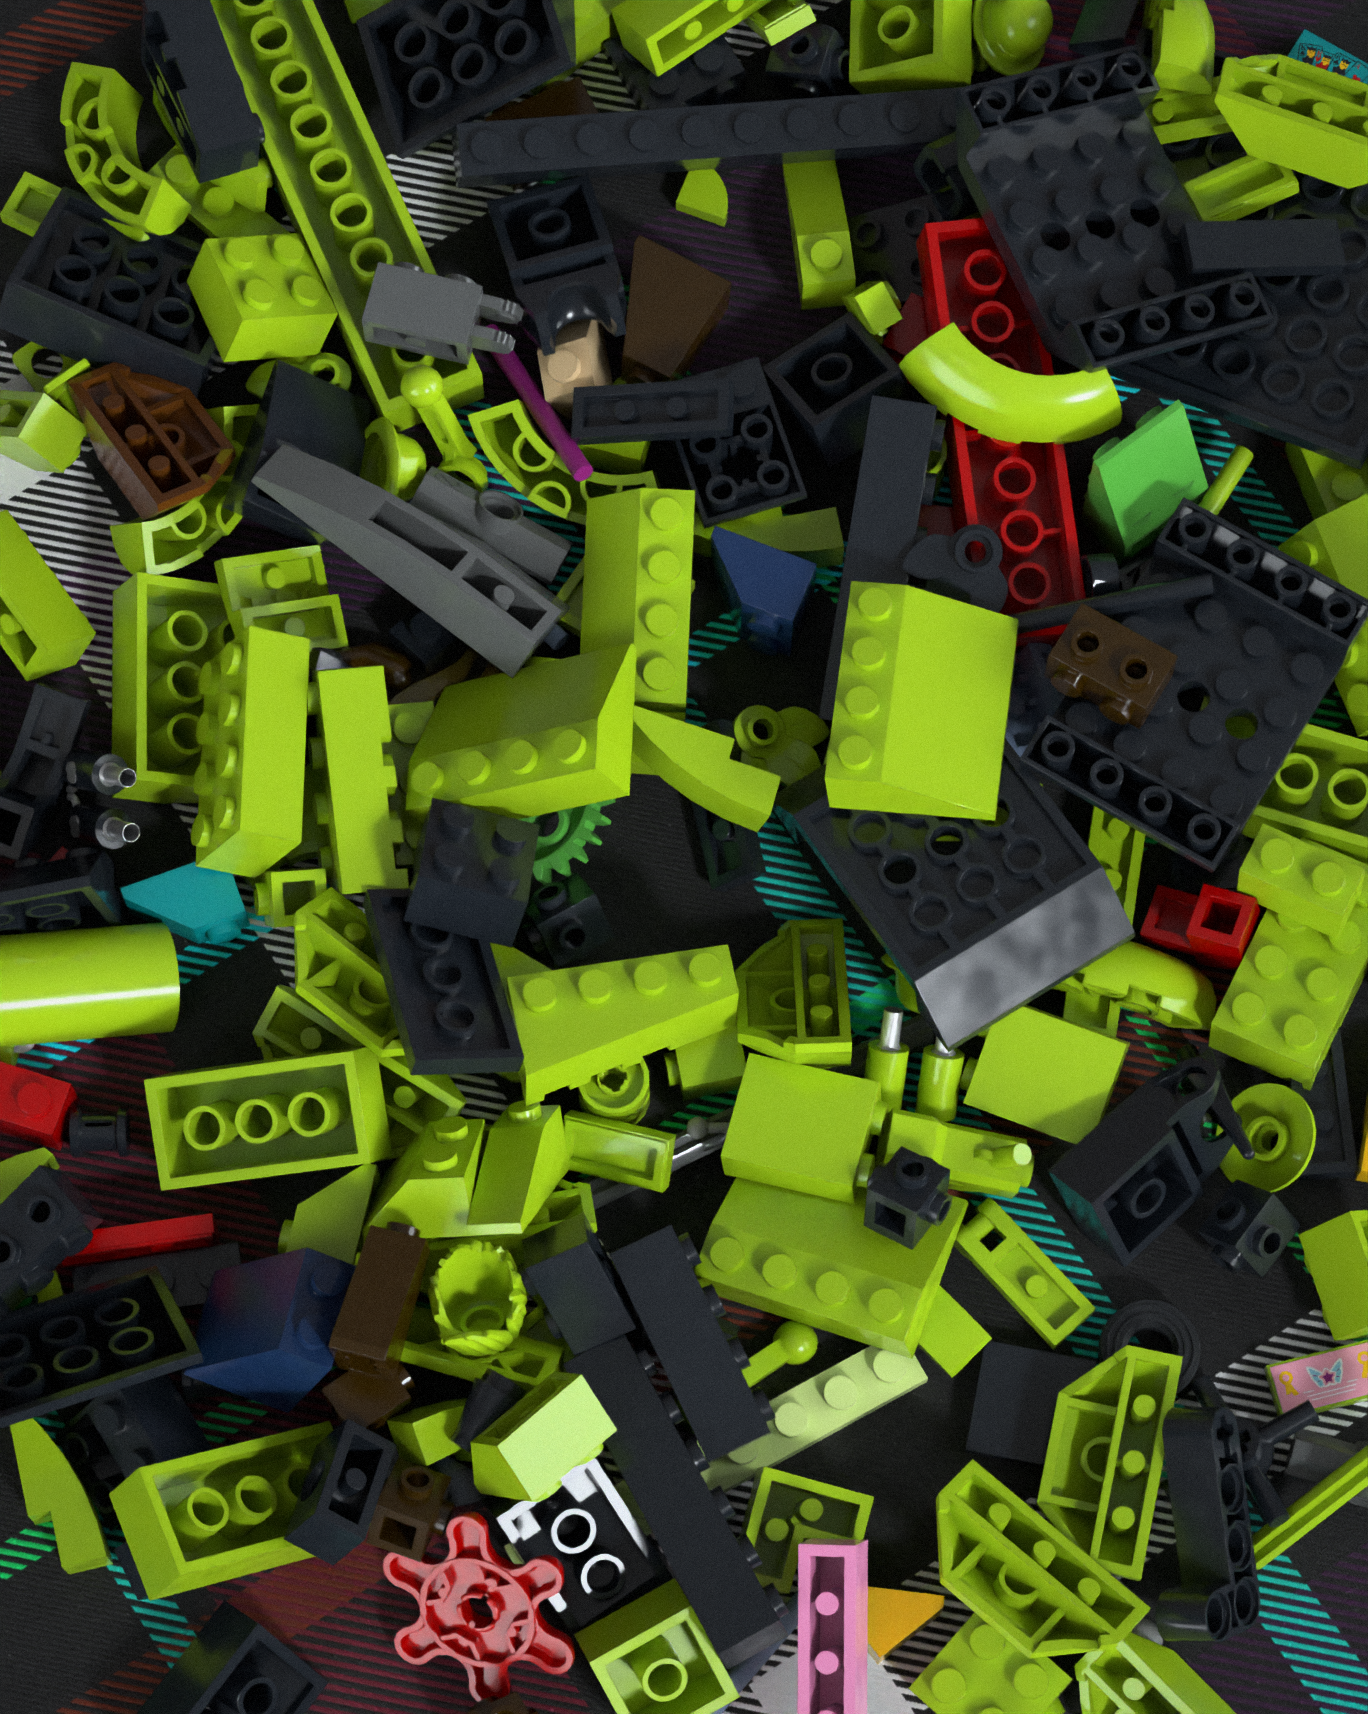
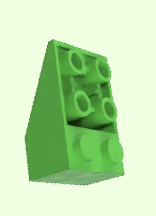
[1080,399,1208,567]

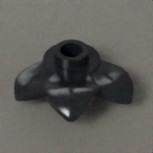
[901,524,1008,613]

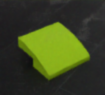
[214,544,349,652]

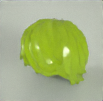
[427,1238,527,1357]

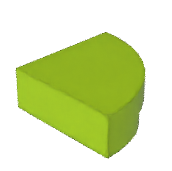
[676,169,728,227]

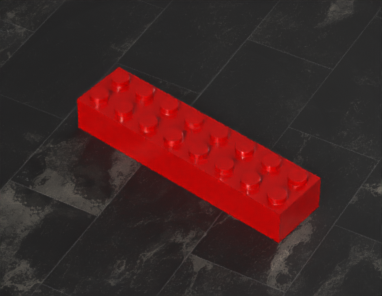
[916,218,1086,651]

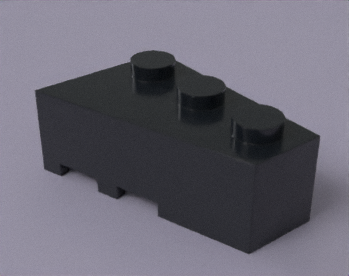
[141,0,265,184]

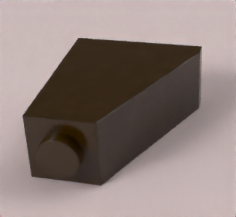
[620,235,732,384]
[328,1222,430,1382]

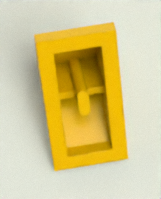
[868,1586,945,1665]

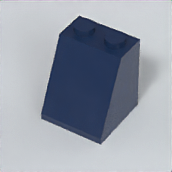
[183,1247,356,1413]

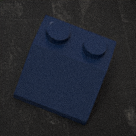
[711,526,817,657]

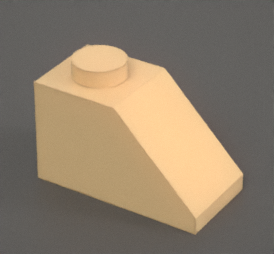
[537,319,613,420]

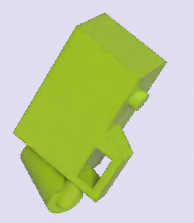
[841,280,903,345]

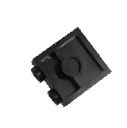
[603,34,745,110]

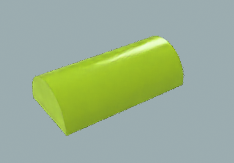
[0,922,180,1047]

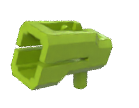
[873,1108,1034,1199]

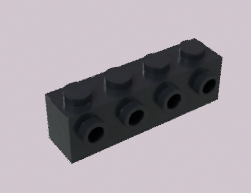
[0,1165,104,1315]
[609,1225,776,1463]

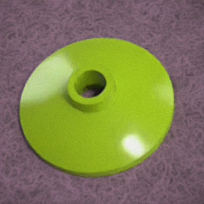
[1216,1083,1316,1193]

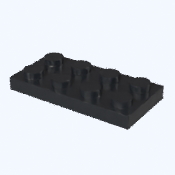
[363,889,524,1075]

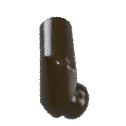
[335,641,412,690]

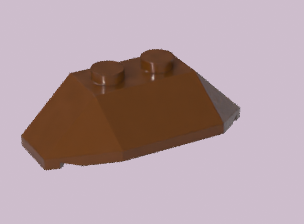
[67,362,236,521]

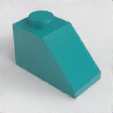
[120,862,251,945]

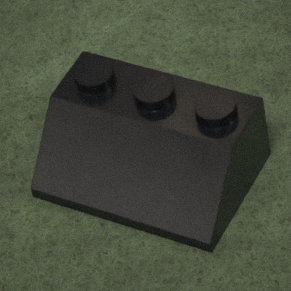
[136,1600,329,1714]

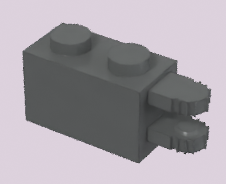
[362,262,524,365]

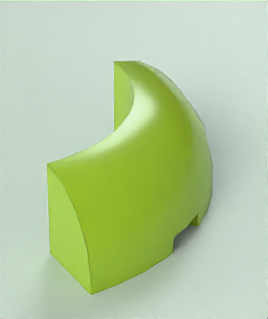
[1141,0,1215,96]
[60,62,192,236]
[898,322,1123,445]
[467,399,661,525]
[110,404,260,575]
[1051,941,1216,1030]

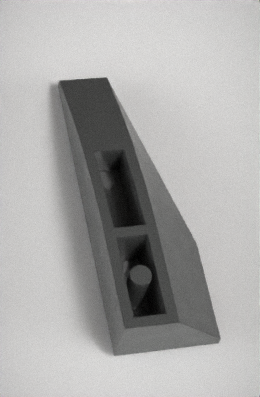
[251,444,570,678]

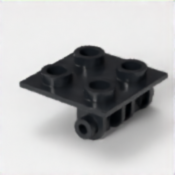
[847,191,945,304]

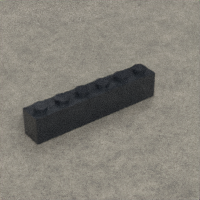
[819,395,946,721]
[563,1334,789,1670]

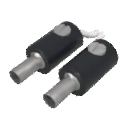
[62,748,140,849]

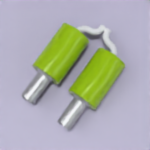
[864,1006,965,1122]

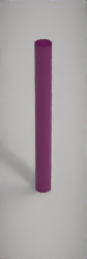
[486,324,593,481]

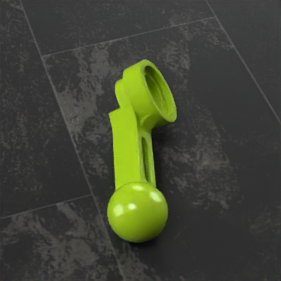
[401,365,488,493]
[675,1320,818,1435]

